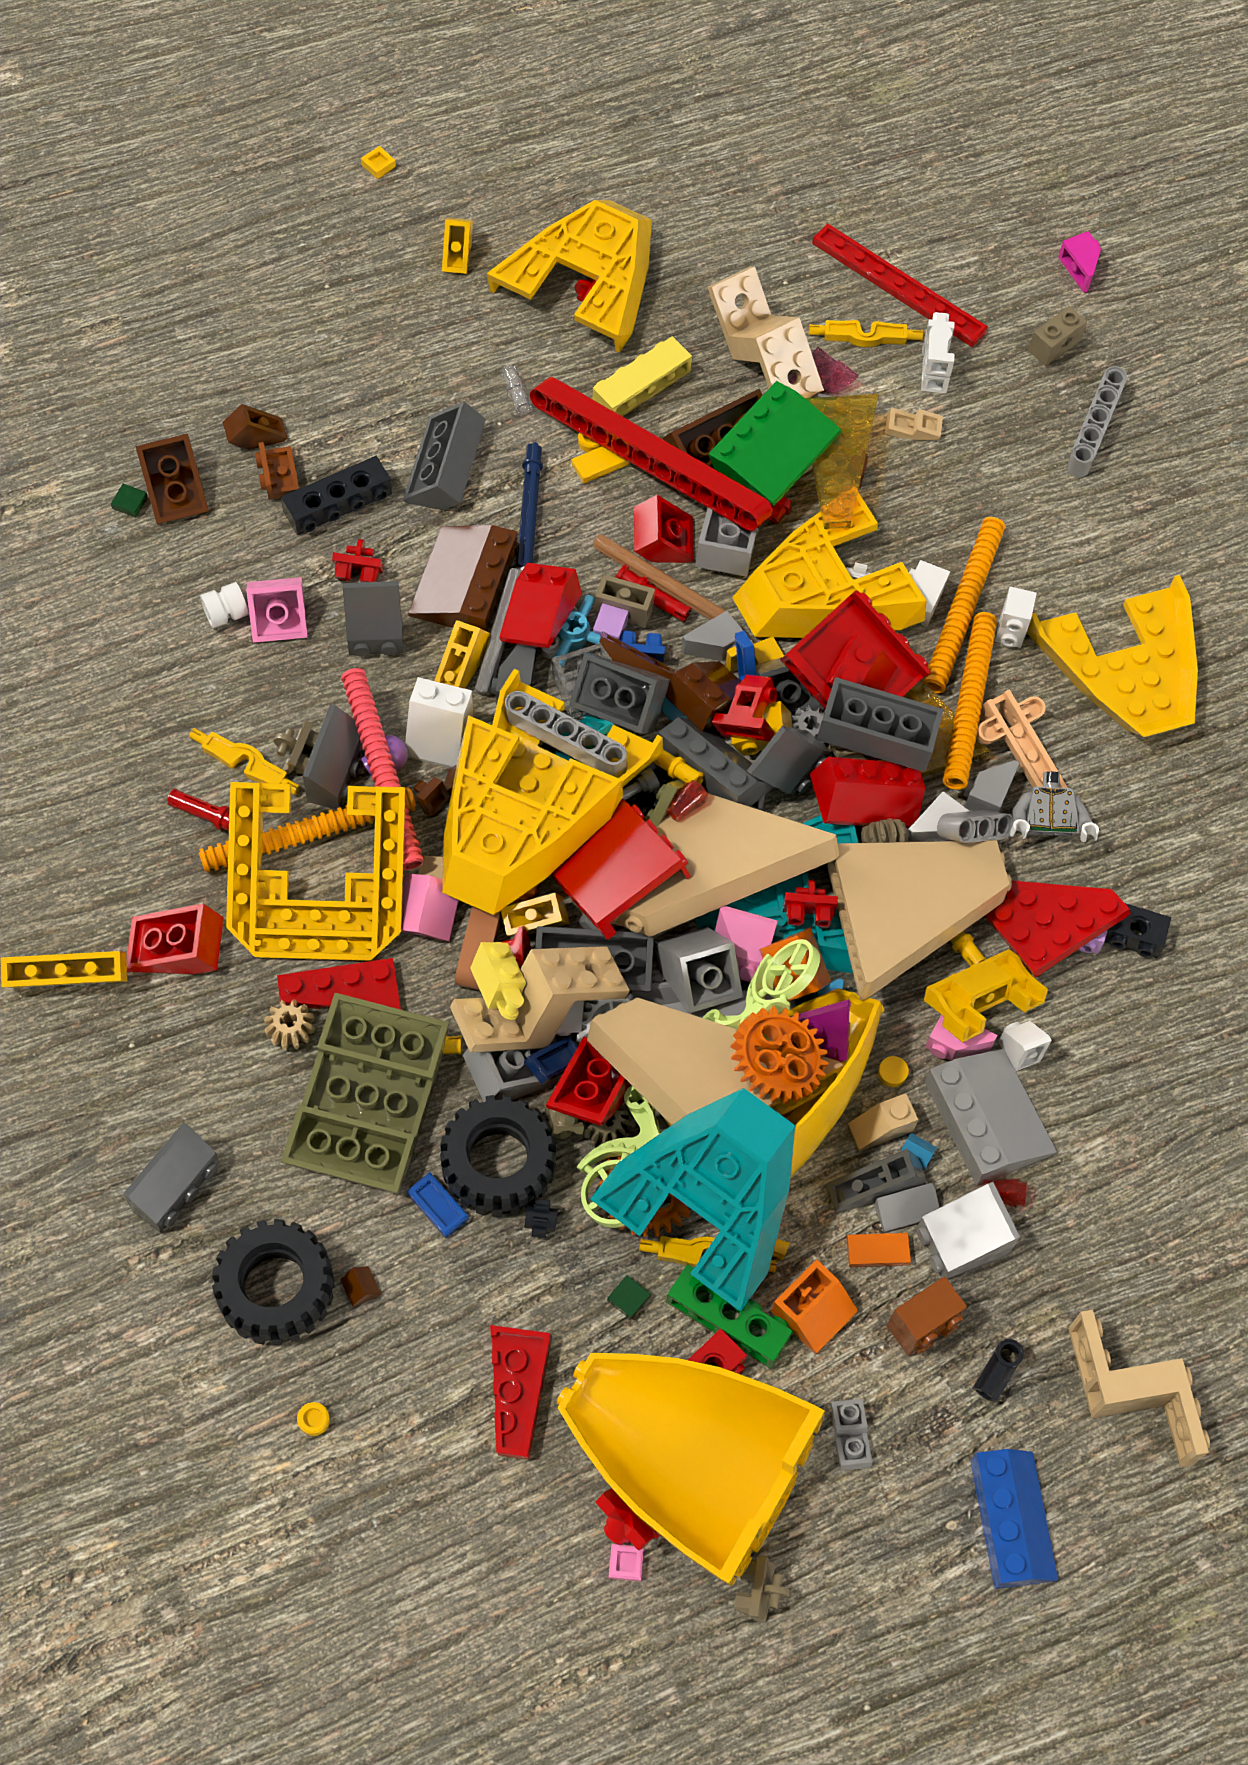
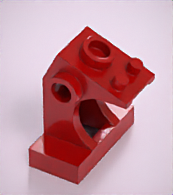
[712,675,778,742]

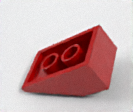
[499,563,582,648]
[126,903,224,974]
[546,1037,632,1126]

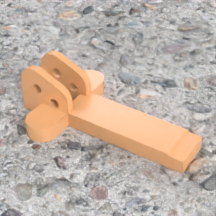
[976,689,1068,788]

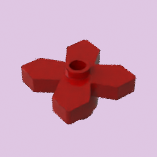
[595,1488,661,1550]

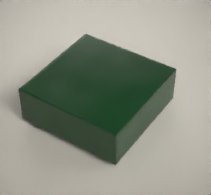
[110,483,148,518]
[607,1275,651,1320]

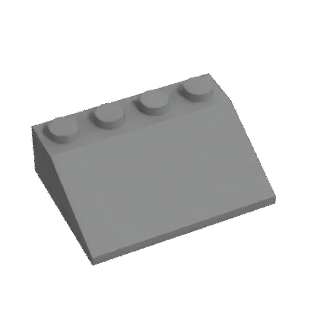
[924,1049,1057,1186]

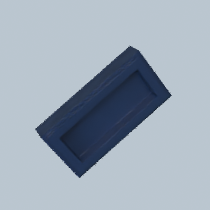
[524,1036,578,1085]

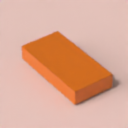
[846,1233,911,1267]

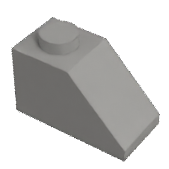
[681,611,743,661]
[963,760,1020,812]

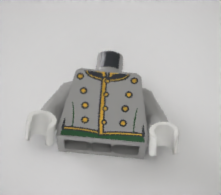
[1009,771,1099,842]

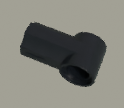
[972,1339,1024,1403]

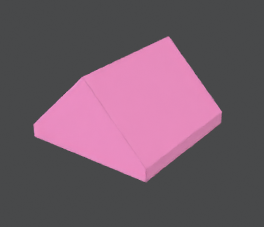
[401,873,459,942]

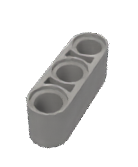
[937,810,1013,843]

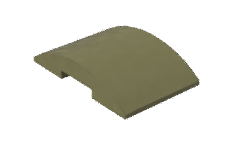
[281,993,449,1194]

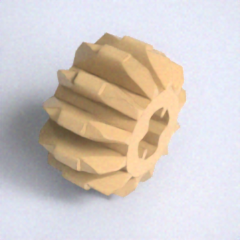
[264,999,315,1051]

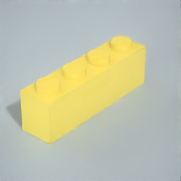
[592,336,692,417]

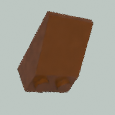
[135,433,209,525]
[665,661,751,731]

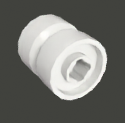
[200,582,249,628]

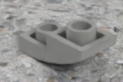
[831,1399,872,1471]

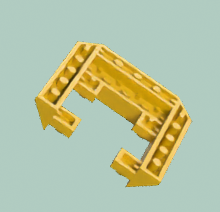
[226,782,405,960]

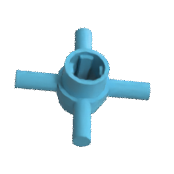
[552,595,603,666]

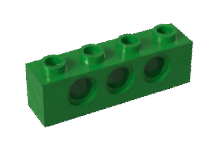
[666,1264,792,1369]

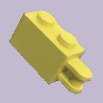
[470,942,526,1020]

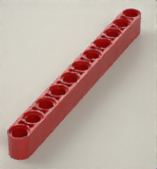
[529,377,773,531]

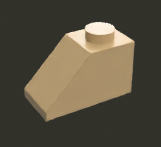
[847,1093,918,1152]

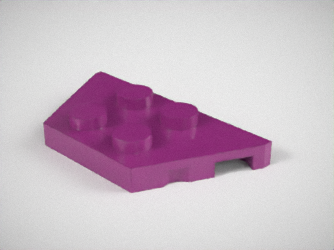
[790,999,851,1062]

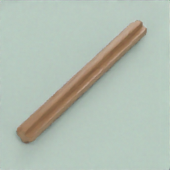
[593,534,726,620]

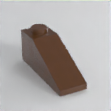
[599,631,675,681]

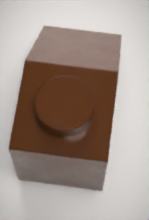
[222,404,288,450]

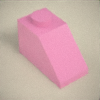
[925,1015,998,1061]

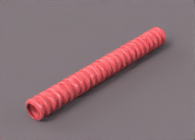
[341,668,424,870]

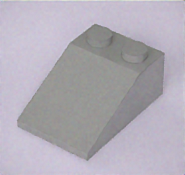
[695,508,759,577]
[463,1036,563,1102]

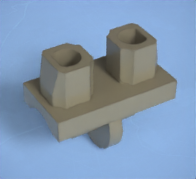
[273,721,318,775]
[543,1086,584,1139]
[734,1556,790,1623]

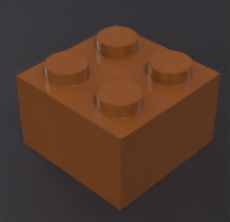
[886,1276,967,1356]

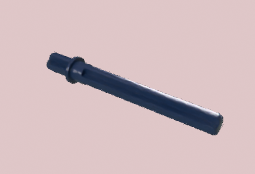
[517,442,543,568]

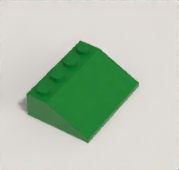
[709,381,842,506]

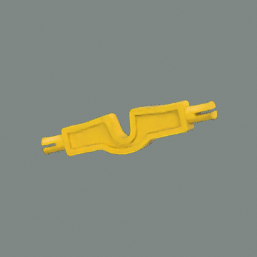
[809,320,923,347]
[189,728,301,796]
[639,1236,777,1273]

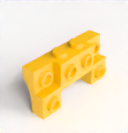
[924,949,1048,1043]

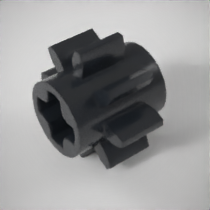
[524,1199,558,1238]

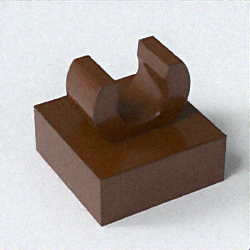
[413,777,450,817]

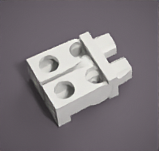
[921,312,954,393]

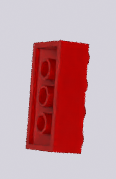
[810,757,926,829]

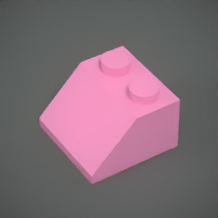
[246,577,308,643]

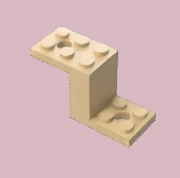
[707,266,824,399]
[450,947,630,1053]
[1068,1310,1210,1468]

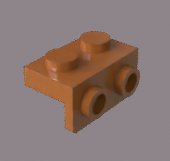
[255,442,299,500]

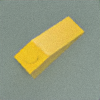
[434,620,491,689]

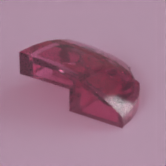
[789,347,859,396]

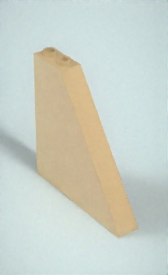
[610,788,839,937]
[827,840,1011,1000]
[587,998,843,1125]

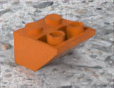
[771,1259,858,1355]

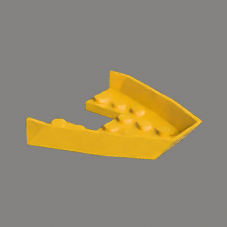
[487,200,652,353]
[732,486,927,638]
[1026,575,1198,737]
[492,669,663,805]
[442,715,623,915]

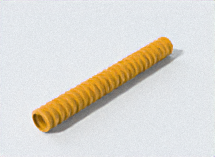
[922,517,1006,694]
[943,612,998,790]
[199,787,416,873]

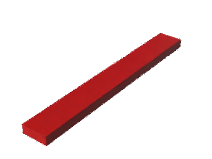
[812,223,988,348]

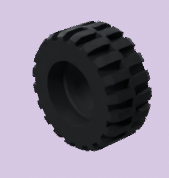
[440,1095,556,1217]
[212,1219,335,1346]

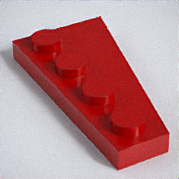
[277,958,401,1010]
[490,1325,552,1460]

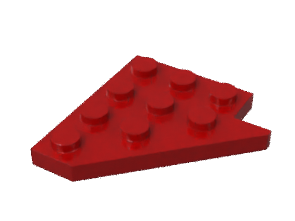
[985,880,1130,978]

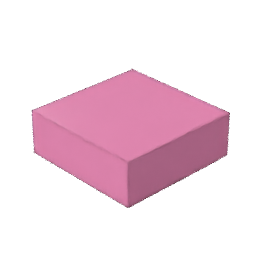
[608,1544,644,1582]

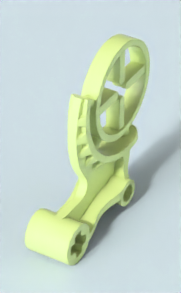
[703,939,820,1041]
[577,1086,660,1228]

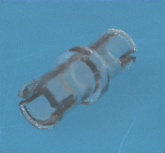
[501,365,532,415]

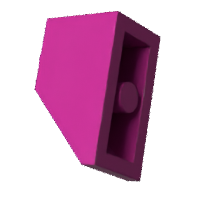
[1058,231,1101,293]

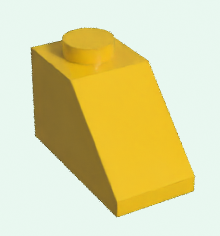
[442,217,473,274]
[501,893,570,936]

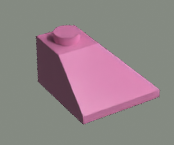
[715,906,778,982]

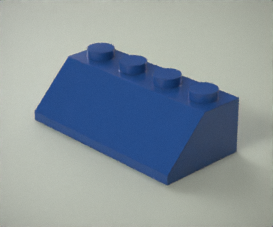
[970,1449,1058,1589]

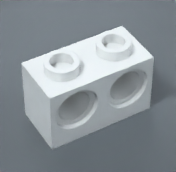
[994,587,1036,648]

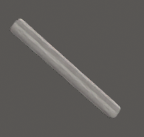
[475,568,522,695]

